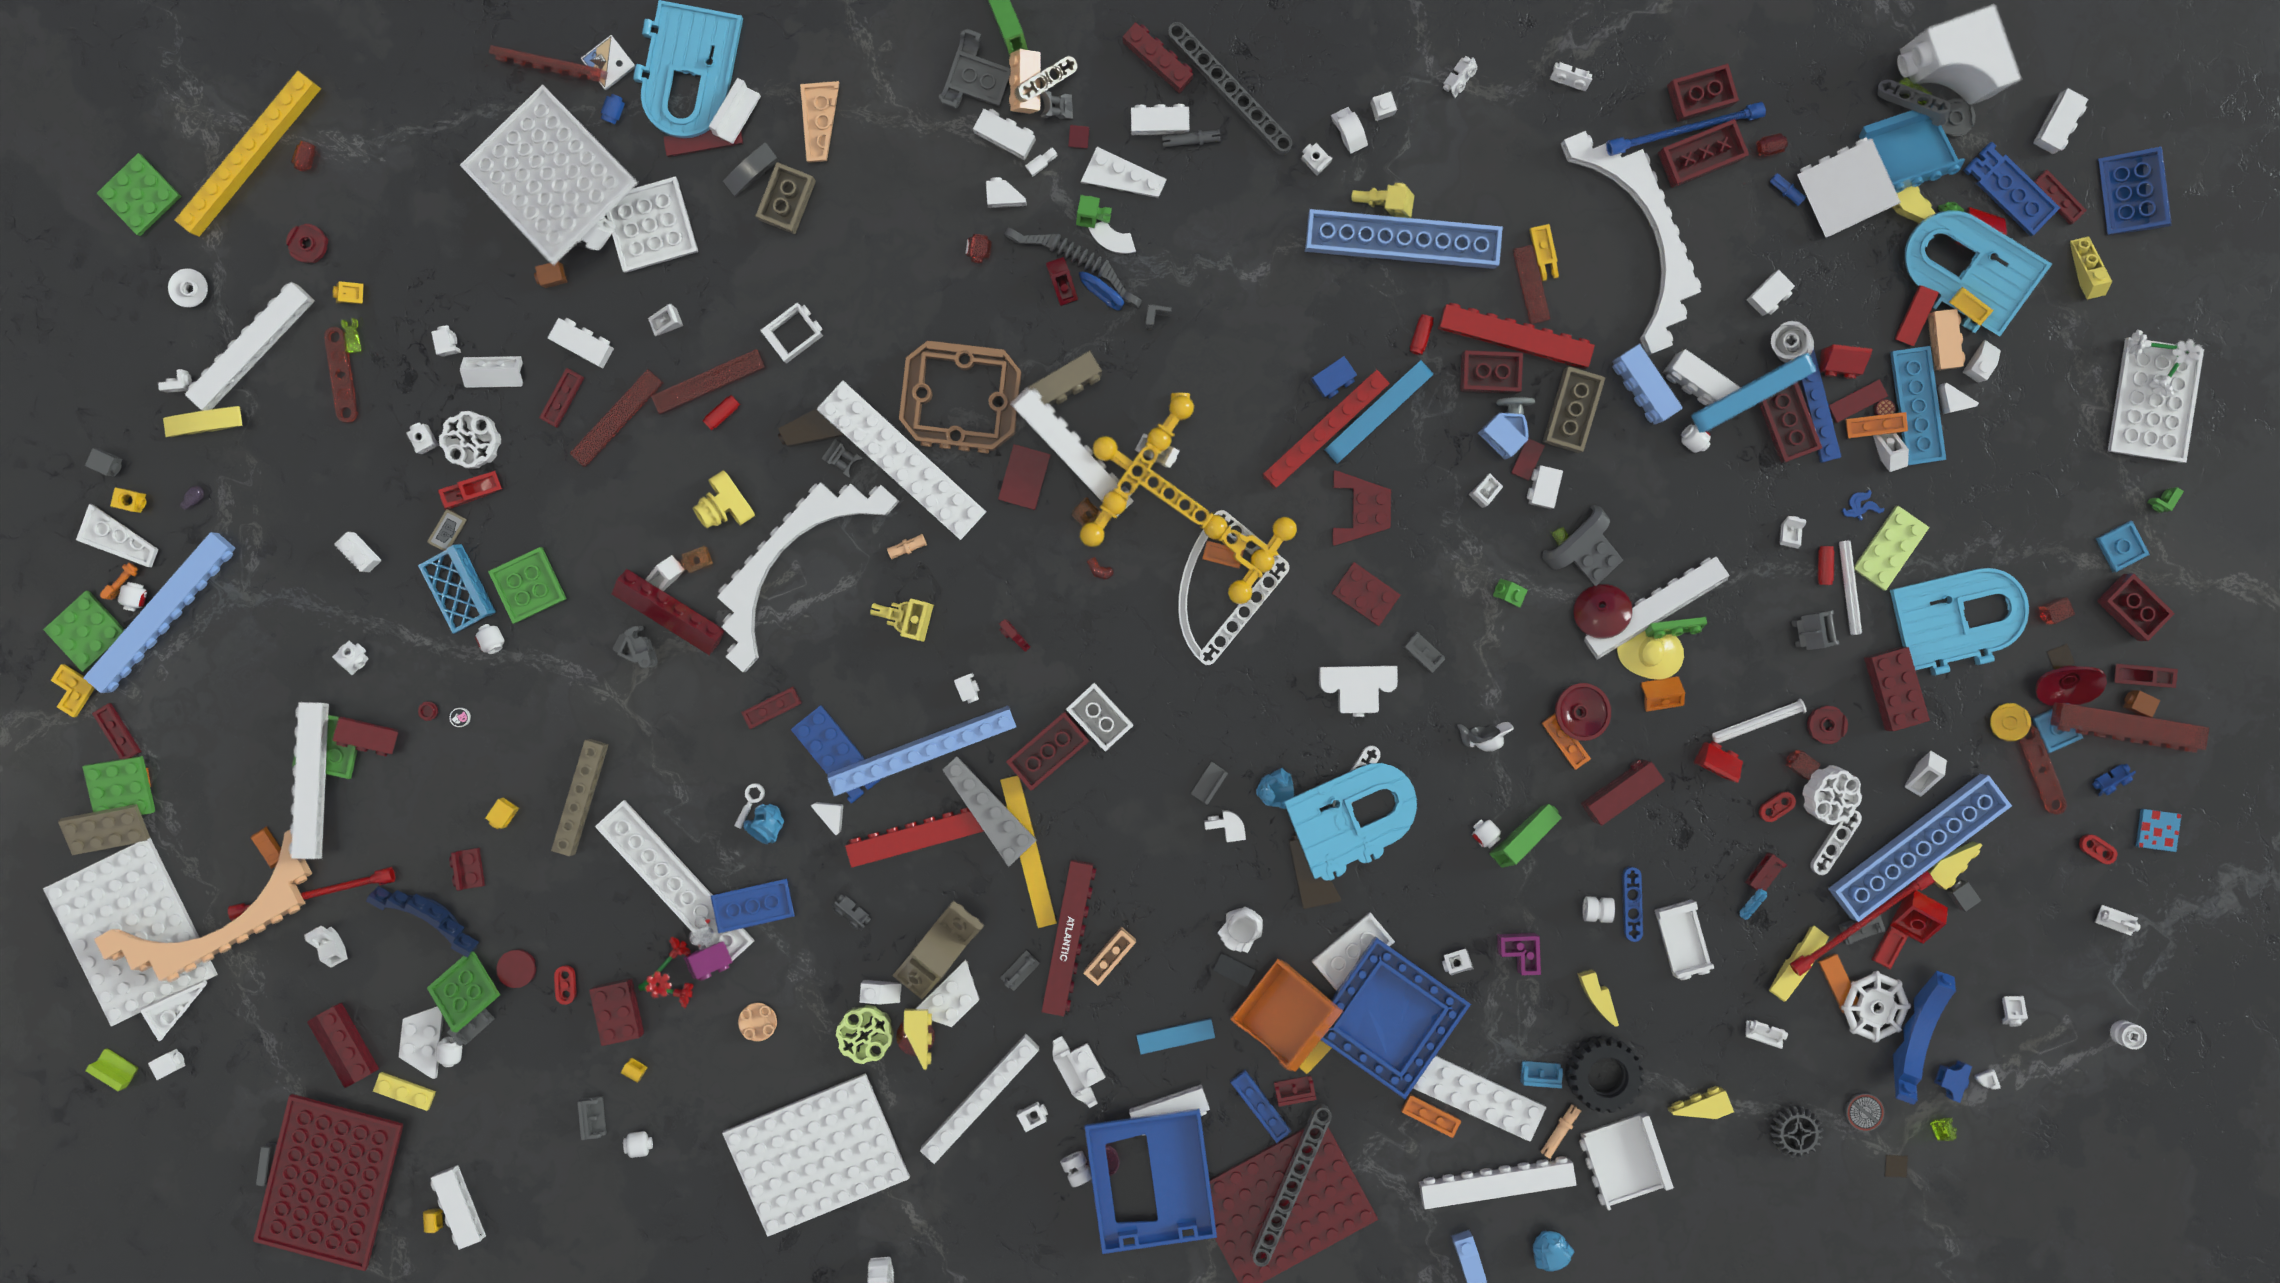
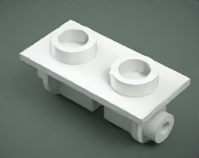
[1443,56,1477,98]
[1550,62,1592,91]
[2095,905,2140,936]
[1746,1020,1788,1049]

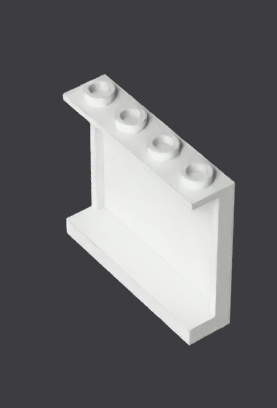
[1797,137,1901,238]
[1579,1112,1674,1210]

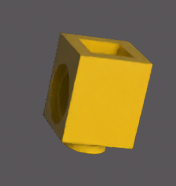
[110,488,146,513]
[486,798,519,829]

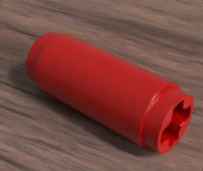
[1410,314,1434,355]
[702,395,740,430]
[1818,546,1835,585]

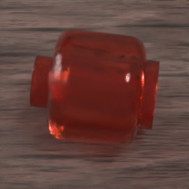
[965,234,992,263]

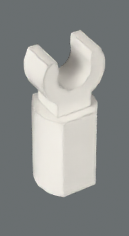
[1025,147,1058,177]

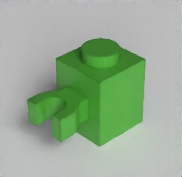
[1076,195,1112,228]

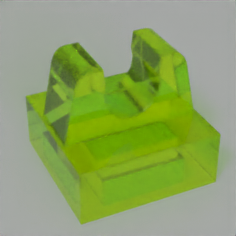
[1930,1118,1957,1141]

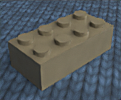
[1023,351,1102,406]
[1542,366,1606,453]

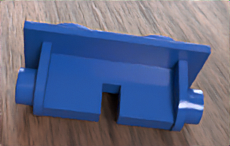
[2093,764,2136,796]

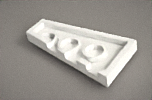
[1081,147,1167,198]
[76,504,158,567]

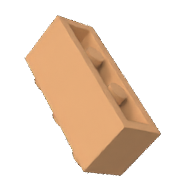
[1009,49,1040,114]
[1928,309,1965,371]
[1083,927,1136,986]

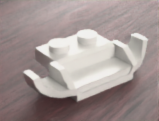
[1053,1036,1105,1108]

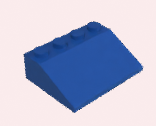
[2099,147,2172,235]

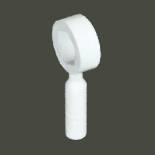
[734,783,765,829]

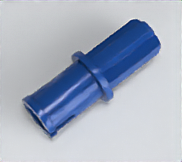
[1770,173,1806,206]

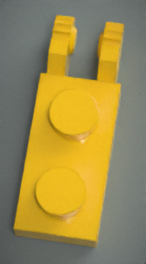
[1529,224,1559,281]

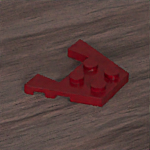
[1332,471,1391,546]

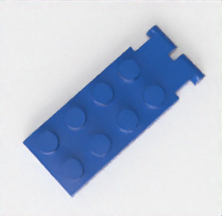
[1963,142,2060,237]
[791,705,881,804]

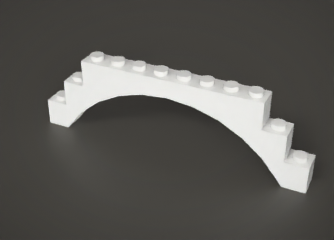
[1561,131,1701,356]
[717,483,900,672]

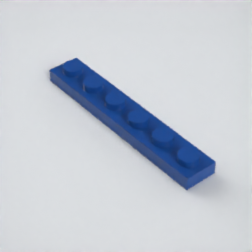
[1800,348,1841,462]

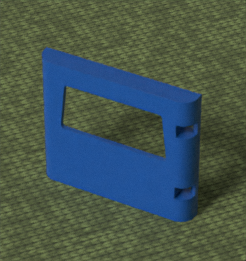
[1085,1108,1217,1254]

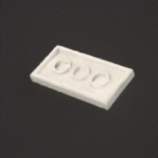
[1312,912,1395,991]

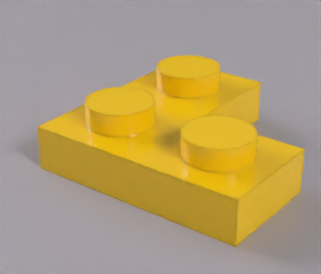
[51,664,95,717]

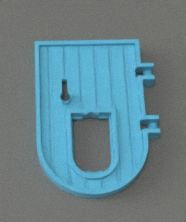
[633,0,743,138]
[1904,210,2052,336]
[1890,568,2029,676]

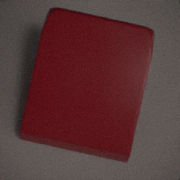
[1068,125,1089,149]

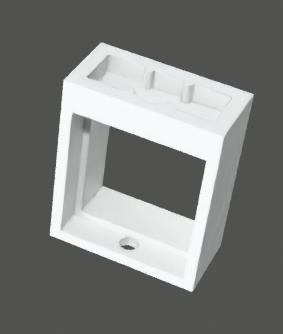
[761,302,823,363]

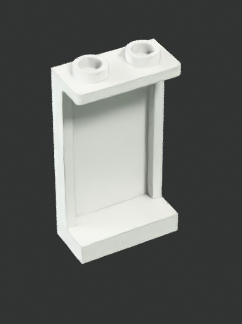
[1655,900,1714,980]

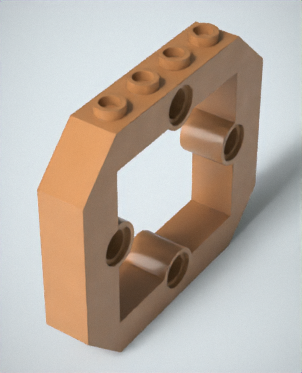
[899,341,1022,454]

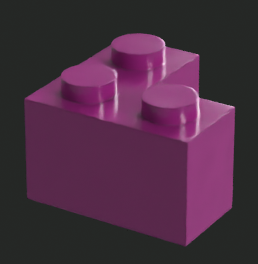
[1497,933,1541,975]
[683,941,733,981]

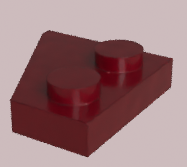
[999,619,1031,652]

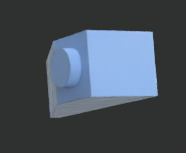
[1451,1230,1487,1283]

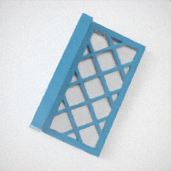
[418,544,496,634]

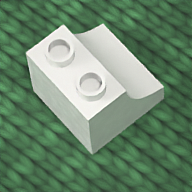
[1897,5,2021,105]

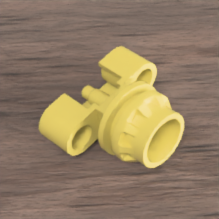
[693,470,755,528]

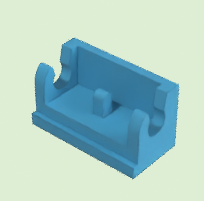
[1520,1061,1563,1088]

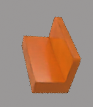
[1641,676,1685,712]

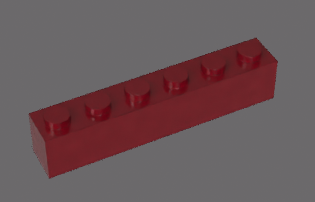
[612,569,725,656]

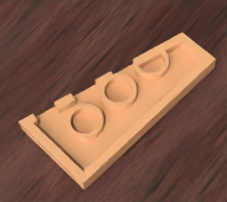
[800,81,840,163]

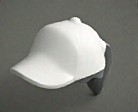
[1457,722,1514,751]

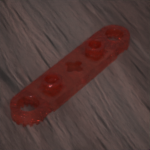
[324,327,358,423]
[2019,725,2067,815]

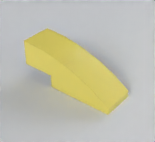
[1577,969,1619,1027]

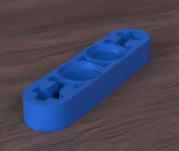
[1622,866,1643,942]

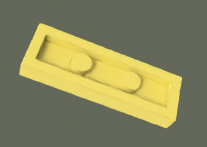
[373,1072,436,1111]

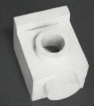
[1301,143,1332,176]
[431,326,461,357]
[407,423,439,454]
[954,673,980,704]
[1442,949,1473,975]
[1017,1102,1048,1132]

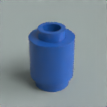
[600,94,625,124]

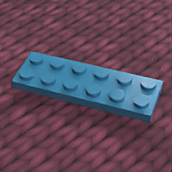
[1890,346,1946,465]

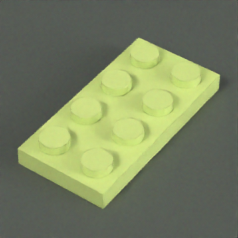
[1854,506,1930,590]

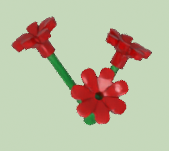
[638,937,693,1008]

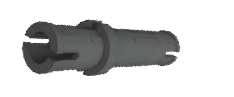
[1162,129,1221,148]

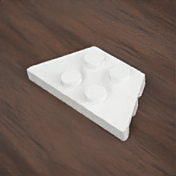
[915,960,979,1027]
[399,1006,444,1079]

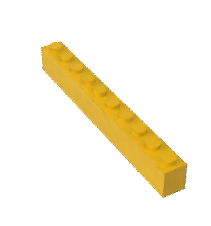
[175,71,321,237]

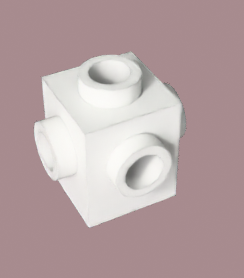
[332,641,369,675]

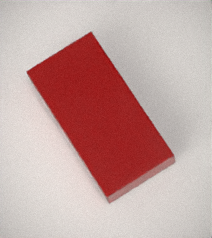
[1871,926,1908,969]

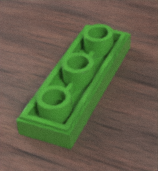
[1645,617,1707,639]

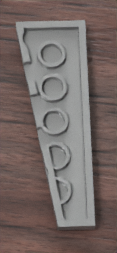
[943,757,1037,866]

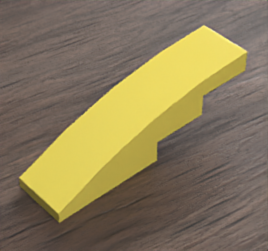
[163,406,242,437]
[1769,926,1829,1002]

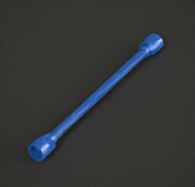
[1606,102,1766,156]

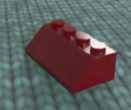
[307,1002,379,1088]

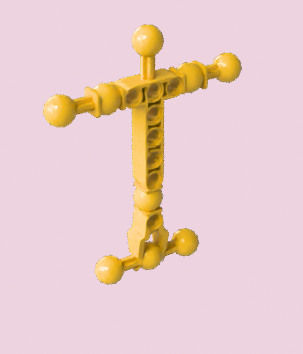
[1080,395,1297,604]

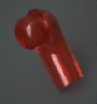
[1087,557,1114,580]

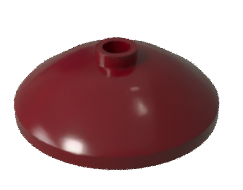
[1574,584,1632,639]
[1555,683,1611,741]

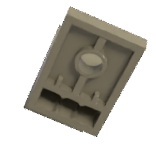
[892,901,984,999]

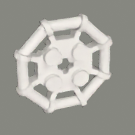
[1841,971,1911,1042]

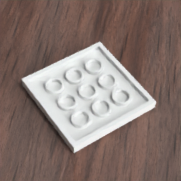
[606,176,698,273]

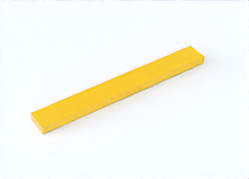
[1000,775,1057,928]

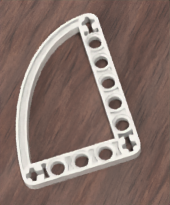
[1178,510,1289,665]

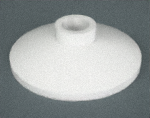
[168,269,208,307]

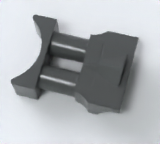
[1039,91,1073,120]
[822,439,863,477]

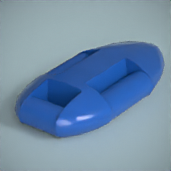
[1079,272,1124,310]

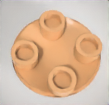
[738,1003,777,1041]

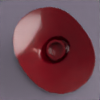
[2035,665,2107,706]

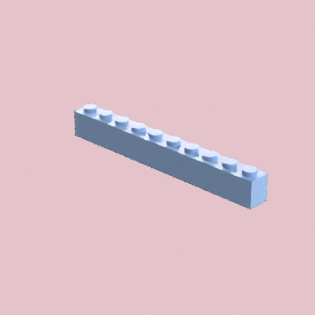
[83,532,236,693]
[827,706,1016,796]

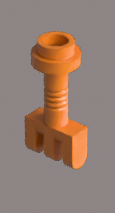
[100,562,138,600]

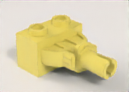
[1352,183,1414,218]
[870,598,934,642]

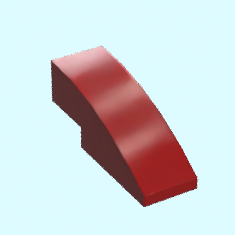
[438,471,502,510]

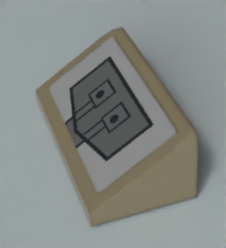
[427,509,467,551]

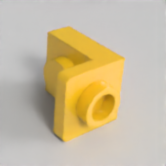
[333,281,363,304]

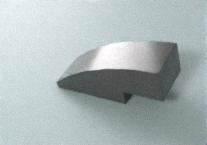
[723,142,779,197]

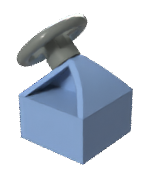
[1478,397,1535,459]

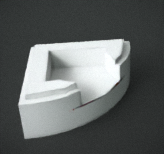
[1974,1069,2001,1089]

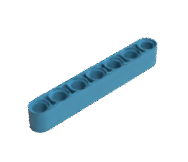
[1691,352,1817,433]
[1324,360,1434,464]

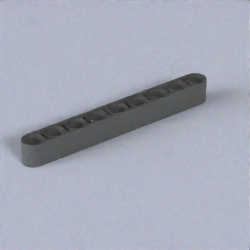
[1168,22,1292,155]
[1252,1103,1332,1267]

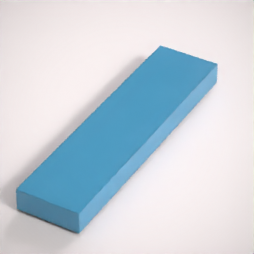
[1137,1018,1215,1054]

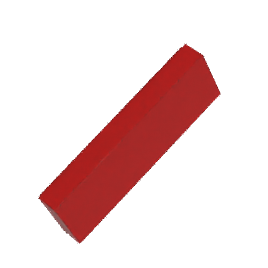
[1895,285,1939,346]

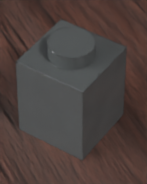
[85,448,123,477]
[1946,880,1981,912]

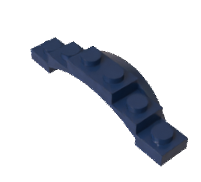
[366,886,479,958]

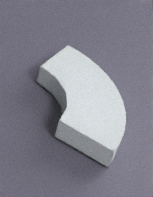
[1088,221,1136,254]

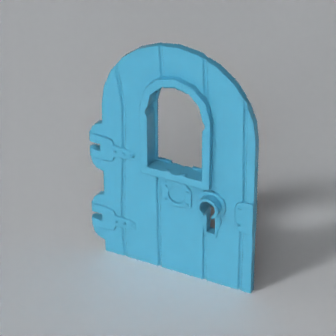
[1284,763,1417,881]

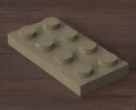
[58,804,150,855]

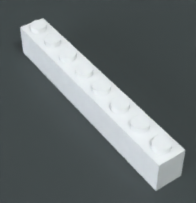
[185,282,315,411]
[1010,388,1133,517]
[1584,557,1729,660]
[289,703,329,859]
[920,1034,1040,1164]
[1419,1157,1576,1209]

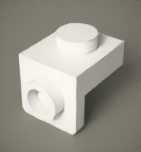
[1780,516,1806,549]

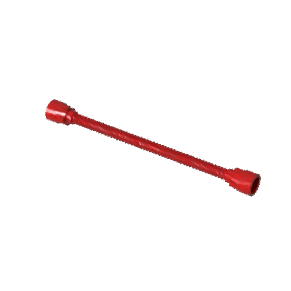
[228,867,395,921]
[1790,871,1935,976]

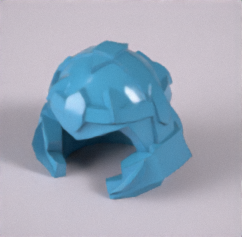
[1256,768,1294,809]
[743,804,784,844]
[1533,1231,1574,1271]

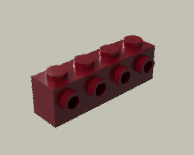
[1123,22,1193,94]

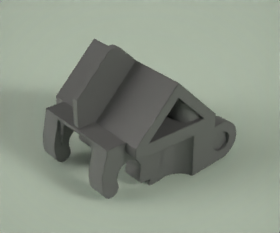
[1791,610,1839,650]
[613,626,658,668]

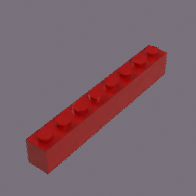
[1438,303,1595,369]
[1262,370,1390,489]
[845,807,984,868]

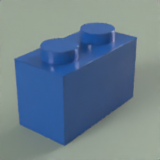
[1311,356,1357,398]

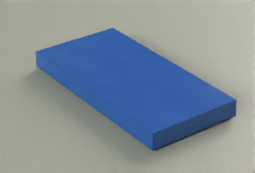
[711,879,795,934]

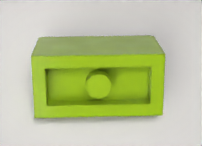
[86,1048,138,1091]

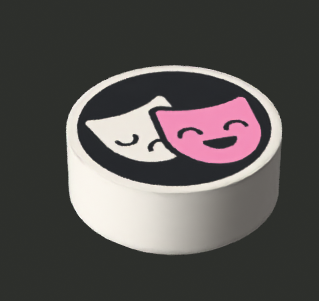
[450,708,471,727]

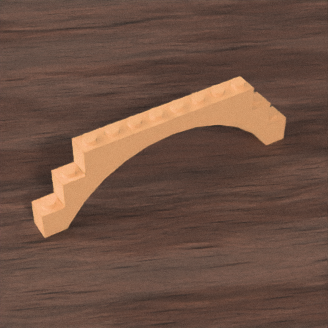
[94,830,312,982]

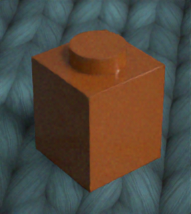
[534,261,567,288]
[2123,690,2161,718]

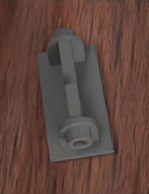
[832,895,871,931]
[1000,950,1040,991]

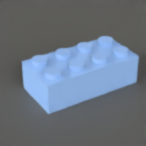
[1612,344,1683,425]

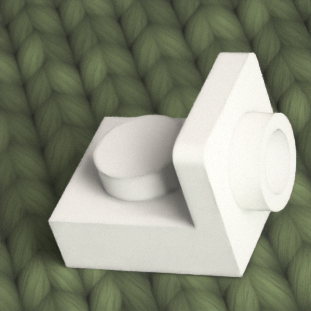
[158,369,192,393]
[2002,996,2028,1027]

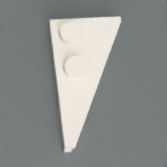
[140,980,207,1041]

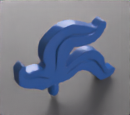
[1842,490,1884,521]

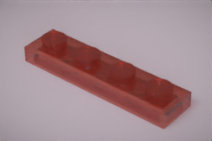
[1513,244,1550,324]

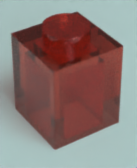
[2039,597,2075,624]
[1786,750,1821,780]

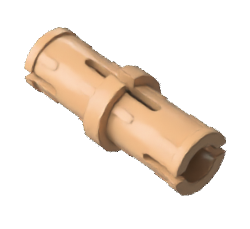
[887,534,927,560]

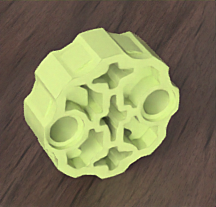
[836,1004,894,1064]

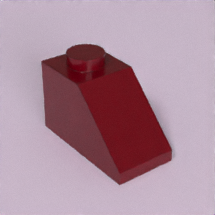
[1046,257,1078,306]

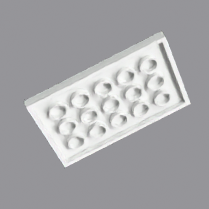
[2108,337,2204,463]

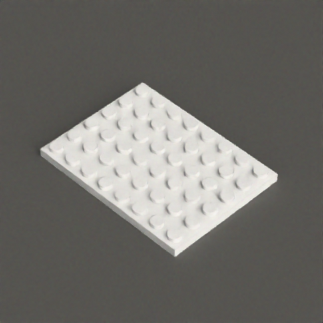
[460,84,638,265]
[43,838,218,1026]
[722,1073,910,1237]

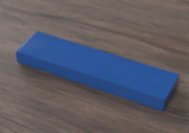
[1230,1070,1292,1143]

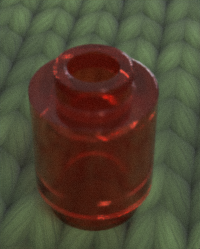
[1757,133,1788,156]
[291,141,316,172]

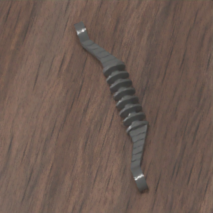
[1004,227,1142,308]

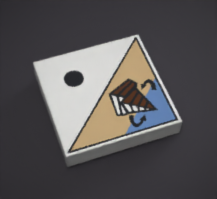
[581,35,635,90]

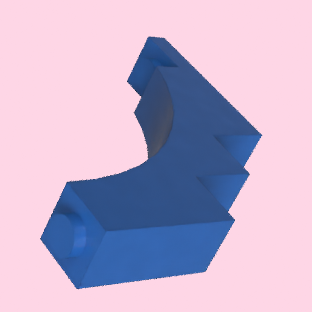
[1893,971,1956,1105]

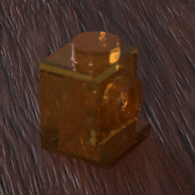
[1071,497,1101,526]
[681,546,714,573]

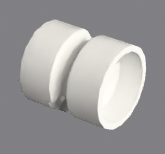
[1583,896,1615,923]
[2110,1020,2147,1049]
[1060,1151,1092,1187]

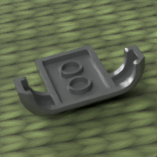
[939,29,1011,108]
[1542,505,1623,586]

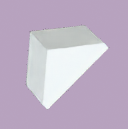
[648,304,683,336]
[1937,383,1979,414]
[1469,473,1503,508]
[811,802,843,835]

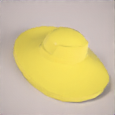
[1617,631,1684,680]

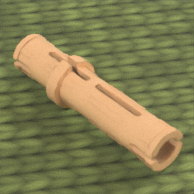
[1540,1104,1582,1159]

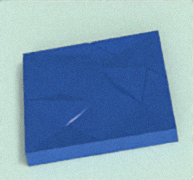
[1321,937,1471,1099]

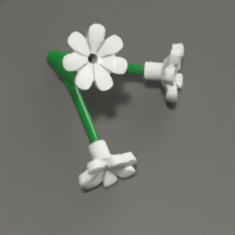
[2128,330,2201,397]

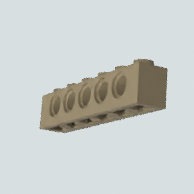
[551,739,609,856]

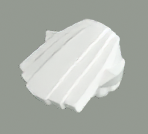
[1218,907,1263,953]

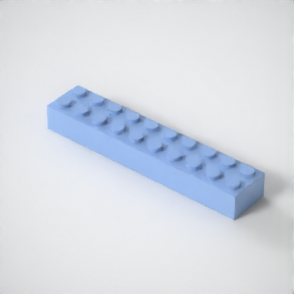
[1305,209,1503,269]
[1828,774,2012,922]

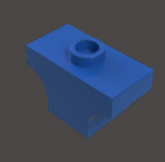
[1934,1060,1972,1103]

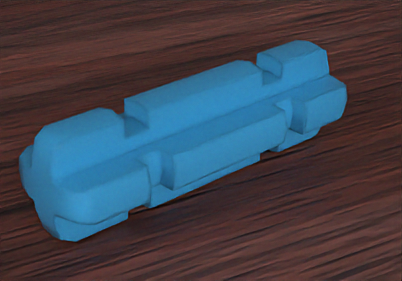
[1739,889,1767,920]

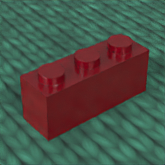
[332,716,398,756]

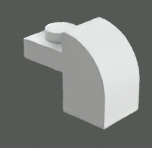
[1331,107,1368,153]
[1135,433,1179,468]
[1204,810,1246,842]
[305,926,348,968]

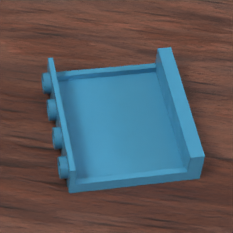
[1859,105,1965,193]

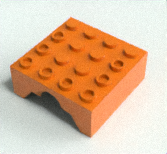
[1230,959,1343,1072]

